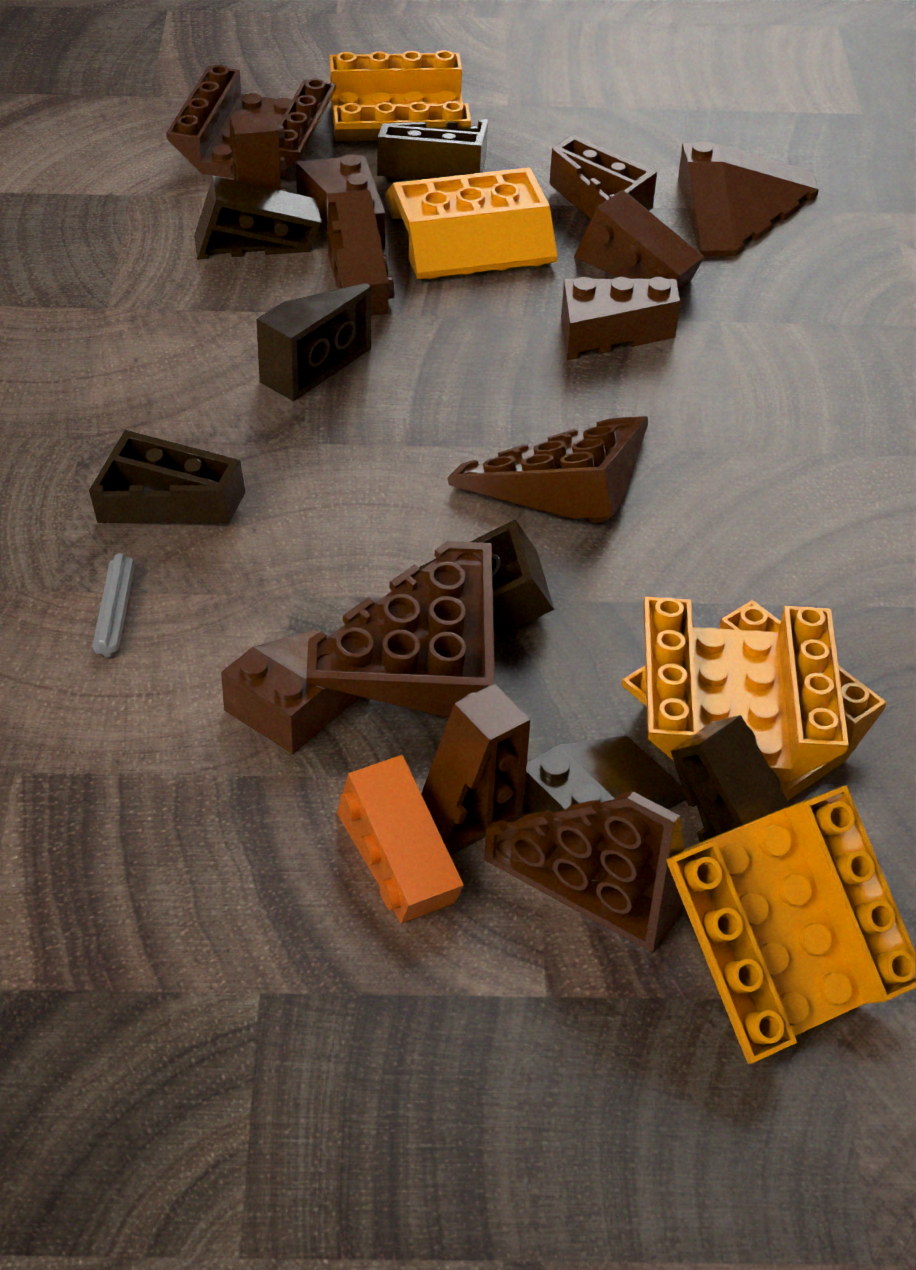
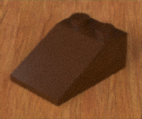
[221,630,360,754]

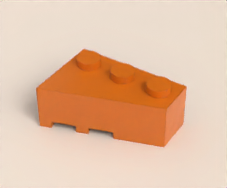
[337,754,464,924]

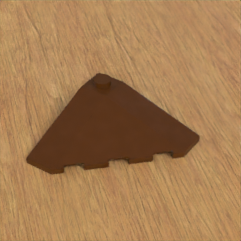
[678,141,819,257]
[447,416,648,523]
[306,541,495,717]
[484,792,684,953]

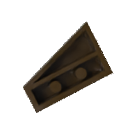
[377,119,488,181]
[194,176,321,260]
[89,430,246,523]

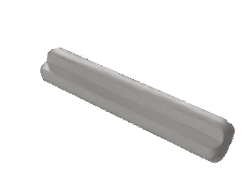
[92,553,135,658]

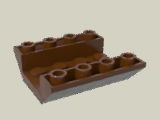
[166,65,336,178]

